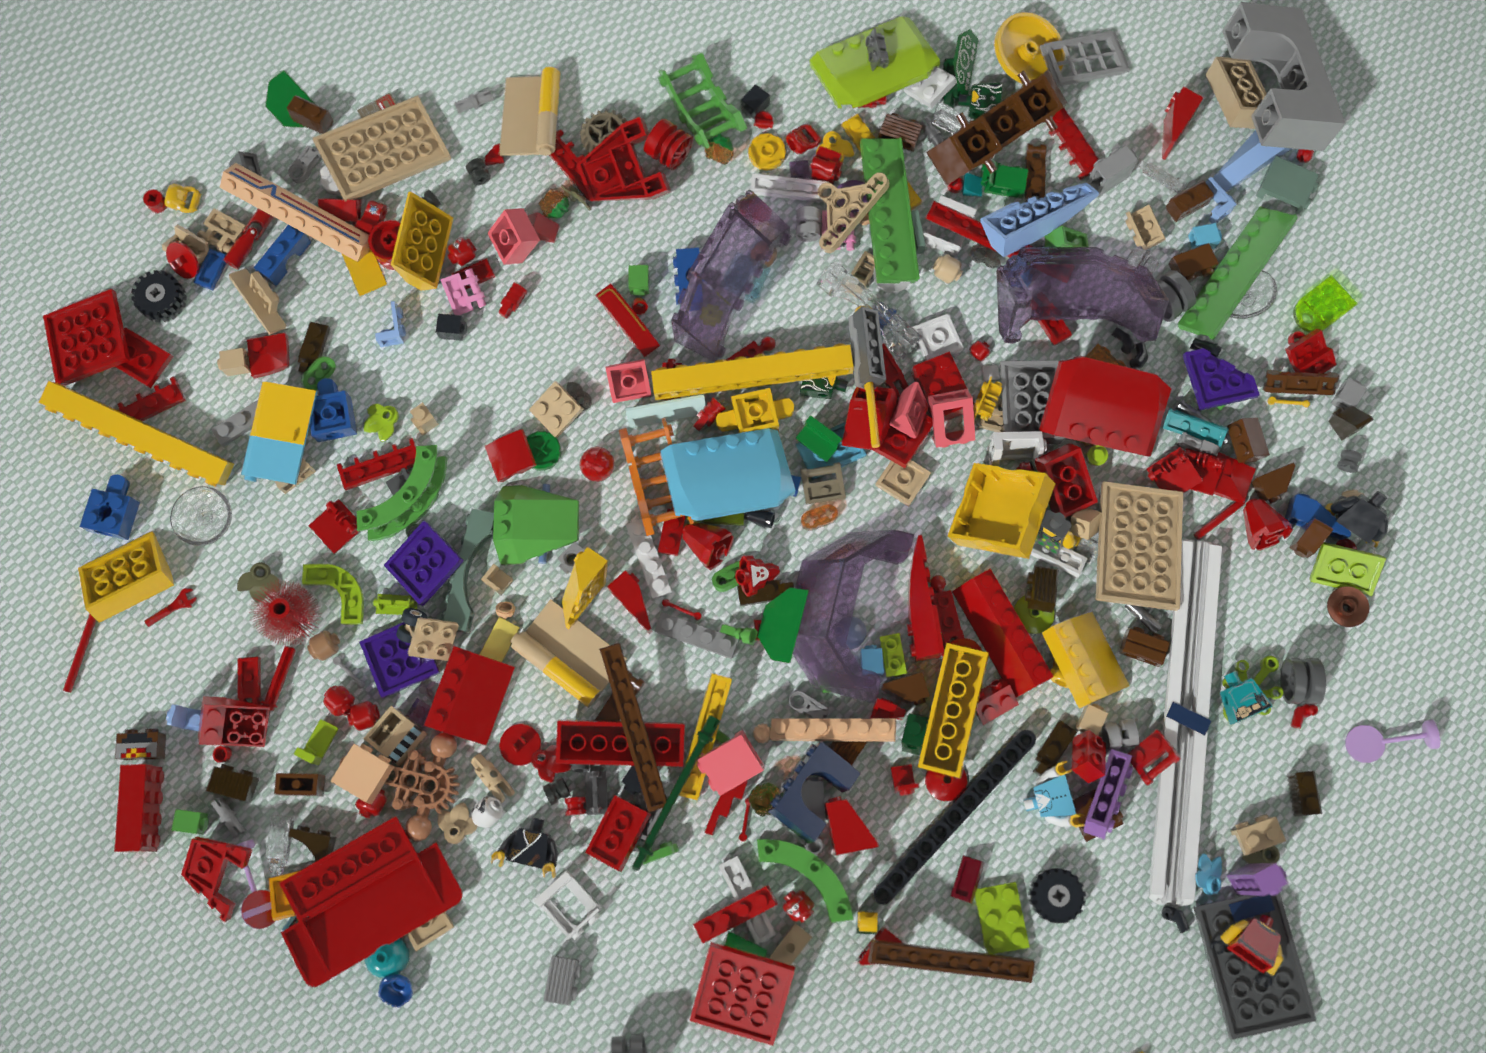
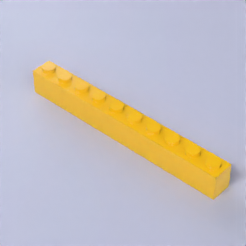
[651,343,854,400]
[38,381,235,487]

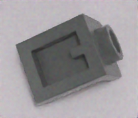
[386,468,411,495]

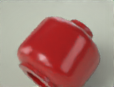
[969,340,991,361]

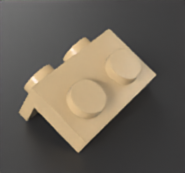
[1125,205,1166,251]
[162,225,209,264]
[1231,814,1286,856]

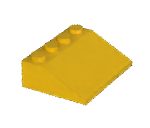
[391,192,453,291]
[78,531,174,623]
[1042,612,1130,709]

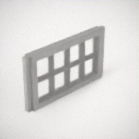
[1040,31,1130,87]

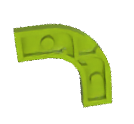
[302,564,364,625]

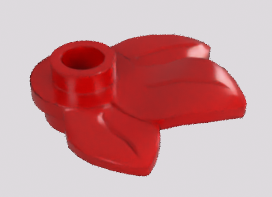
[531,745,571,783]

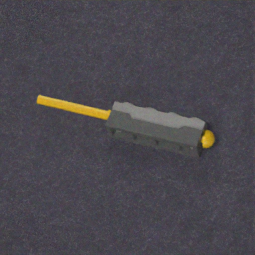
[848,306,886,448]

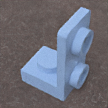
[1206,177,1237,224]
[375,301,406,347]
[166,704,201,731]

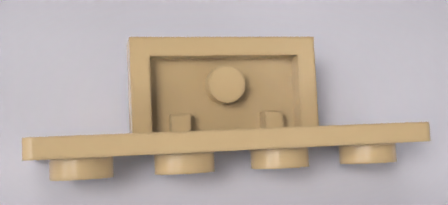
[229,269,286,335]

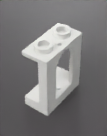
[923,195,977,257]
[534,871,602,940]

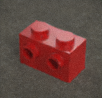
[1071,730,1106,783]

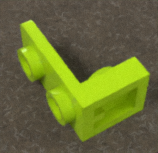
[293,719,339,766]

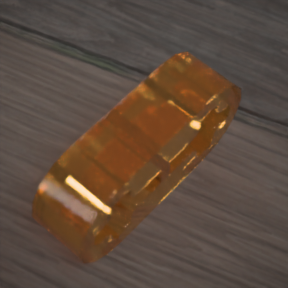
[801,504,838,531]

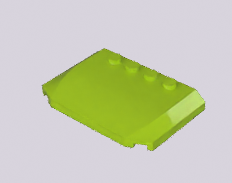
[809,16,940,108]

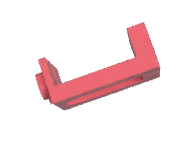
[928,389,975,447]

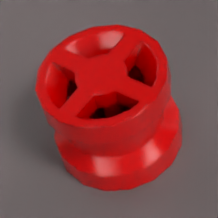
[143,189,167,213]
[565,797,586,816]

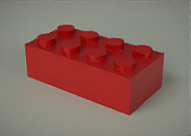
[114,764,164,853]

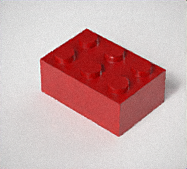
[911,351,975,422]
[1034,443,1098,518]

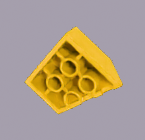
[562,547,608,629]

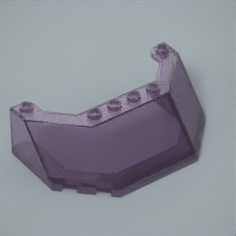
[671,190,792,362]
[996,247,1169,344]
[793,529,915,703]

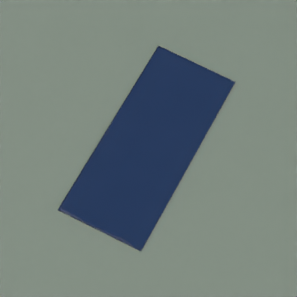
[1166,702,1211,736]
[1229,894,1275,922]

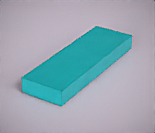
[1162,408,1228,448]

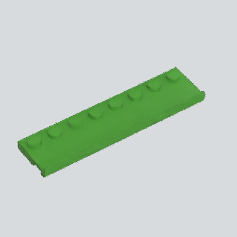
[860,138,920,283]
[1178,206,1298,340]

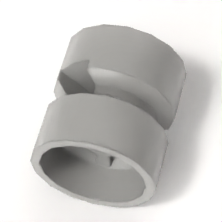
[796,206,821,242]
[1102,718,1139,751]

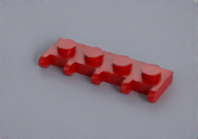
[1048,106,1099,180]
[549,129,590,200]
[117,376,186,422]
[337,438,416,490]

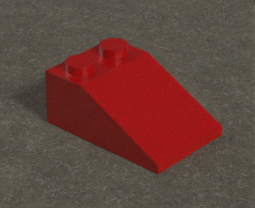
[1162,86,1204,160]

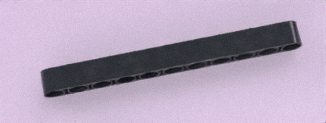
[872,730,1036,905]

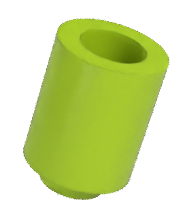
[1085,445,1108,466]

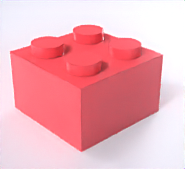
[488,208,540,265]

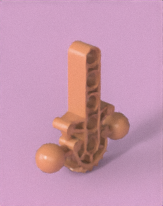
[339,732,460,842]

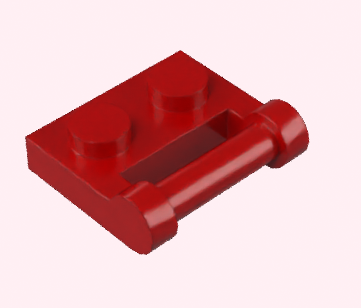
[1127,729,1181,786]

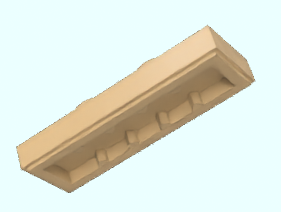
[768,923,812,965]

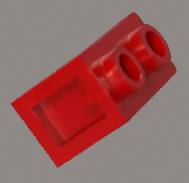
[890,764,919,796]

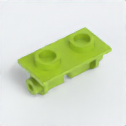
[373,594,418,615]
[880,633,907,677]

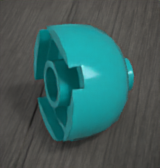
[364,938,409,979]

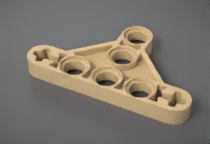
[818,173,890,253]

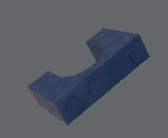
[768,741,861,844]

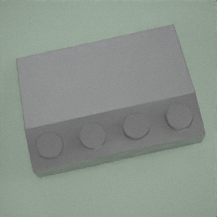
[1000,361,1064,444]

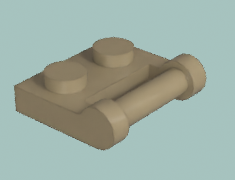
[800,462,846,505]

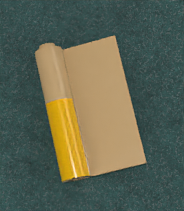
[499,67,560,156]
[511,599,627,708]

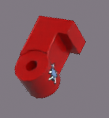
[355,200,388,234]

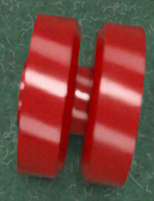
[368,220,401,270]

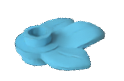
[1195,853,1222,895]

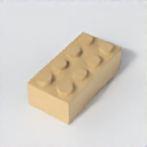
[1206,57,1267,129]

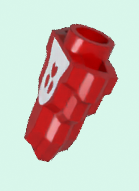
[735,555,780,597]

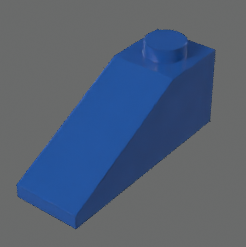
[1285,494,1351,540]

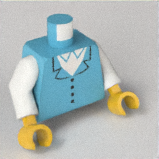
[1023,761,1085,827]

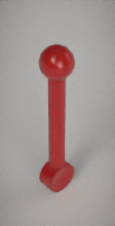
[662,599,702,621]
[739,797,750,842]

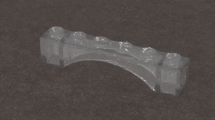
[816,261,923,360]

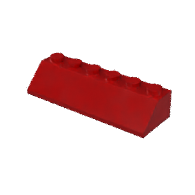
[952,568,1054,698]
[556,719,685,767]

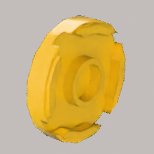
[748,133,786,171]

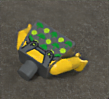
[1035,509,1081,556]

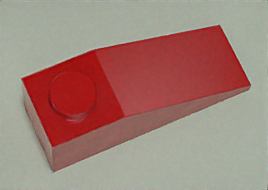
[607,570,653,634]

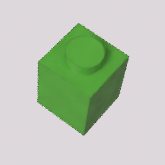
[629,265,650,297]
[171,809,209,835]

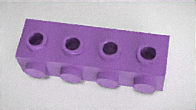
[1084,749,1133,840]
[1226,863,1288,896]

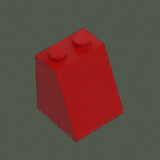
[824,796,879,856]

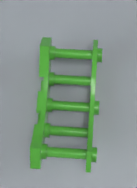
[658,52,747,149]
[357,445,447,542]
[757,839,854,922]

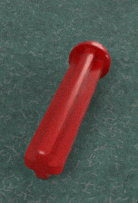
[261,646,296,711]

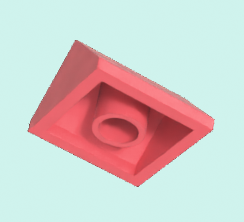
[605,359,652,403]
[889,382,929,438]

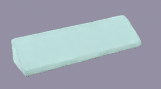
[625,394,706,428]

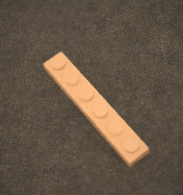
[770,719,896,742]

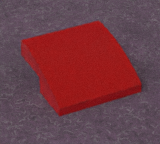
[1285,328,1337,373]
[485,429,536,482]

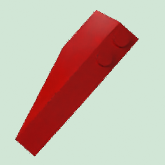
[906,535,944,662]

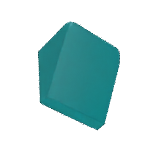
[962,173,982,197]

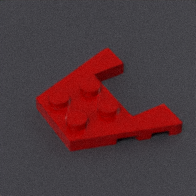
[181,836,252,922]

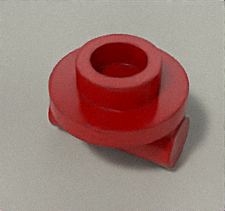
[754,111,774,129]

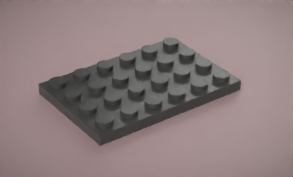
[1193,893,1317,1040]

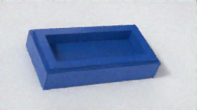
[194,249,227,291]

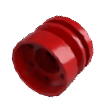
[644,118,694,171]

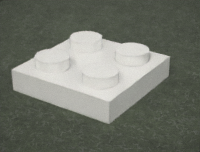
[903,66,957,109]
[911,314,964,361]

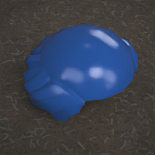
[378,974,413,1008]

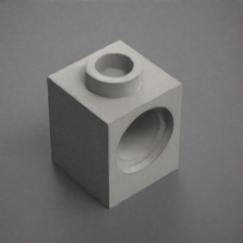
[1331,378,1367,409]
[557,542,584,574]

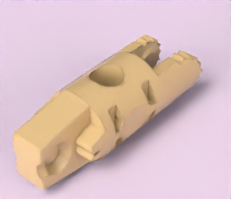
[471,753,515,803]

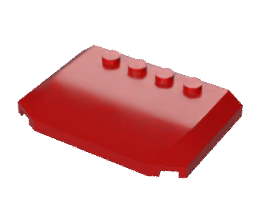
[1039,356,1171,457]

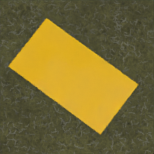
[341,250,387,296]

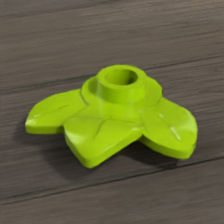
[363,404,399,442]

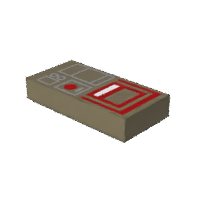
[357,93,397,118]

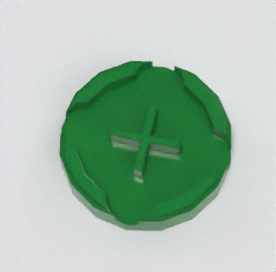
[527,431,561,471]

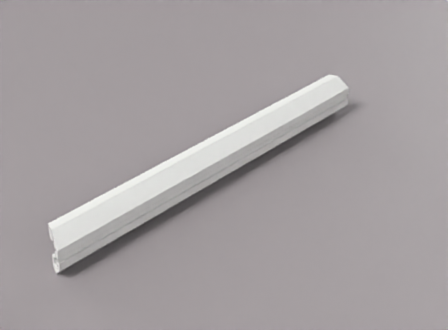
[1149,538,1222,907]

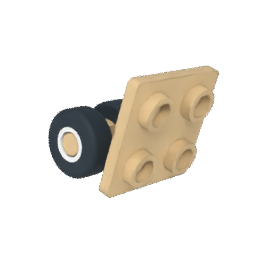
[396,608,459,661]

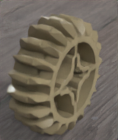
[580,109,627,153]

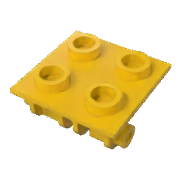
[973,376,1003,421]

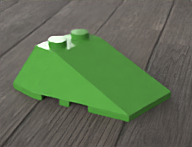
[493,485,579,565]

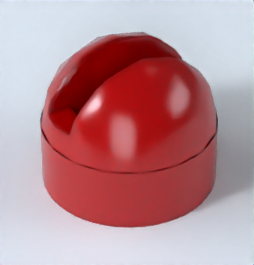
[1297,149,1314,163]
[947,177,963,194]
[632,297,648,315]
[1288,331,1305,345]
[213,746,232,763]

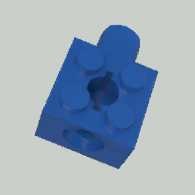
[310,378,357,443]
[80,474,140,540]

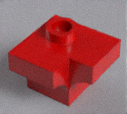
[869,698,906,720]

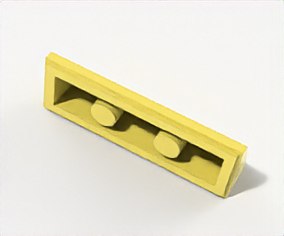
[479,617,520,662]

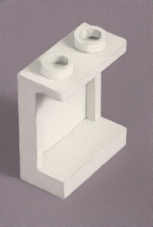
[988,431,1047,469]

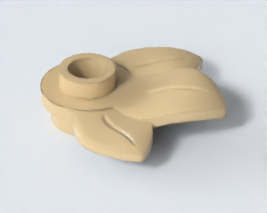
[437,802,478,844]

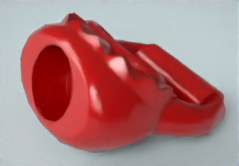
[786,124,821,154]

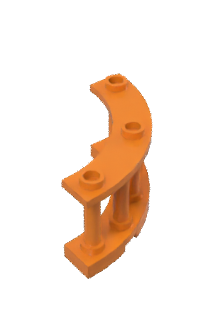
[619,418,694,536]

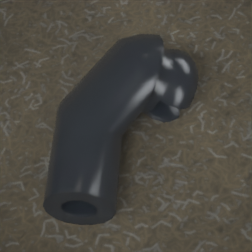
[1112,327,1135,354]
[1129,342,1148,369]
[1161,906,1190,933]

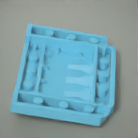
[660,428,796,521]

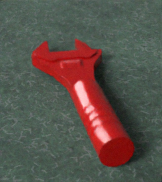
[144,588,197,627]

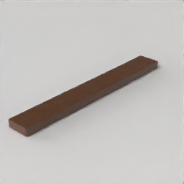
[600,643,667,812]
[868,939,1035,983]

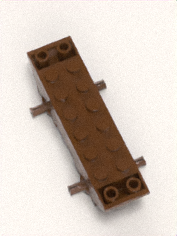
[926,70,1067,185]

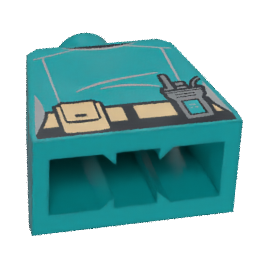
[1220,671,1273,725]

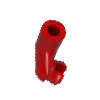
[1290,703,1318,729]

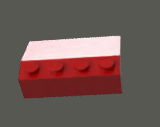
[424,646,515,746]

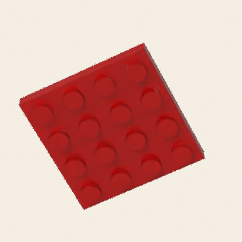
[43,289,130,386]
[689,942,795,1046]

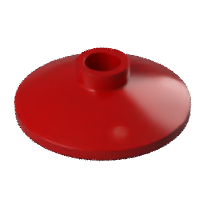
[925,769,967,801]

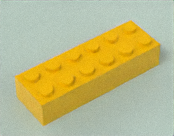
[918,643,989,778]

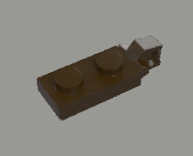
[298,322,330,375]
[737,579,794,607]
[1033,720,1077,776]

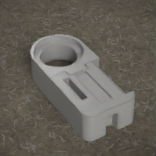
[288,145,322,183]
[1177,432,1220,456]
[789,691,830,719]

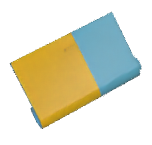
[241,382,317,485]

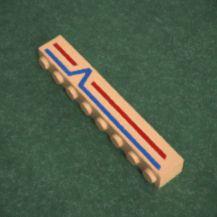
[220,163,370,262]

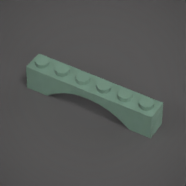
[440,508,494,634]

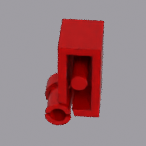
[810,146,843,185]

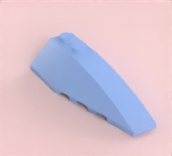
[1213,130,1293,192]
[980,182,1099,257]

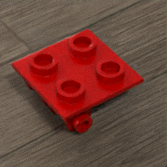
[1147,447,1203,493]
[1183,448,1226,496]
[308,499,360,554]

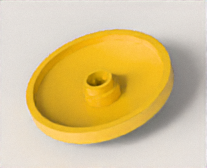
[994,12,1065,84]

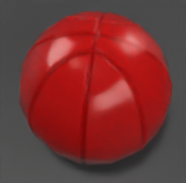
[579,446,615,482]

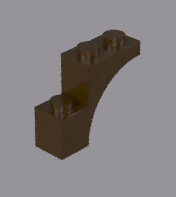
[287,825,337,861]

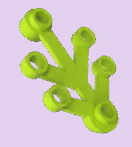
[1222,656,1283,721]

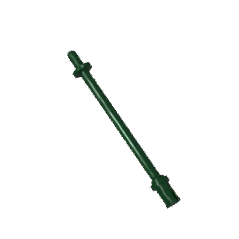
[632,715,721,871]

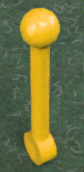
[1267,396,1310,408]

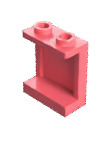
[697,729,764,796]

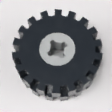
[131,270,187,323]
[1028,868,1086,924]

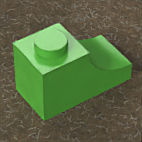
[1044,226,1090,256]

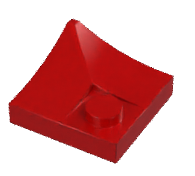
[247,333,289,379]
[1214,452,1256,503]

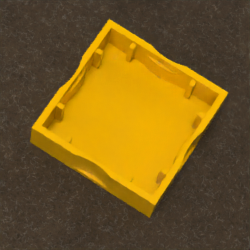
[948,463,1055,559]

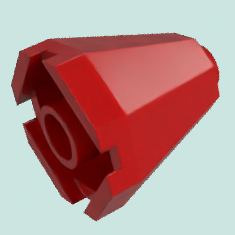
[1243,498,1293,551]
[682,522,734,570]

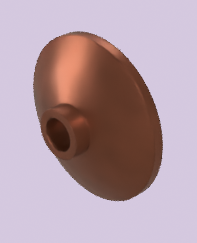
[1327,586,1369,627]

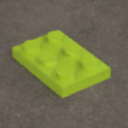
[1309,542,1386,596]
[975,882,1030,954]

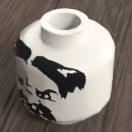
[471,796,503,828]

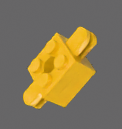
[716,388,794,433]

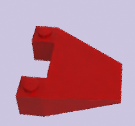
[576,116,671,201]

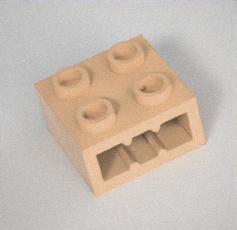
[331,743,394,804]

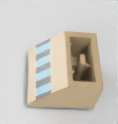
[363,706,428,767]

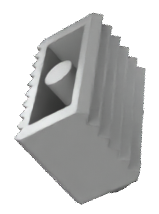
[543,955,582,1005]

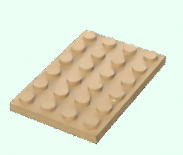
[312,96,451,201]
[1096,481,1183,611]

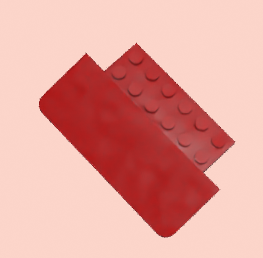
[279,816,463,987]

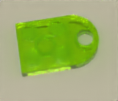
[1293,275,1358,333]

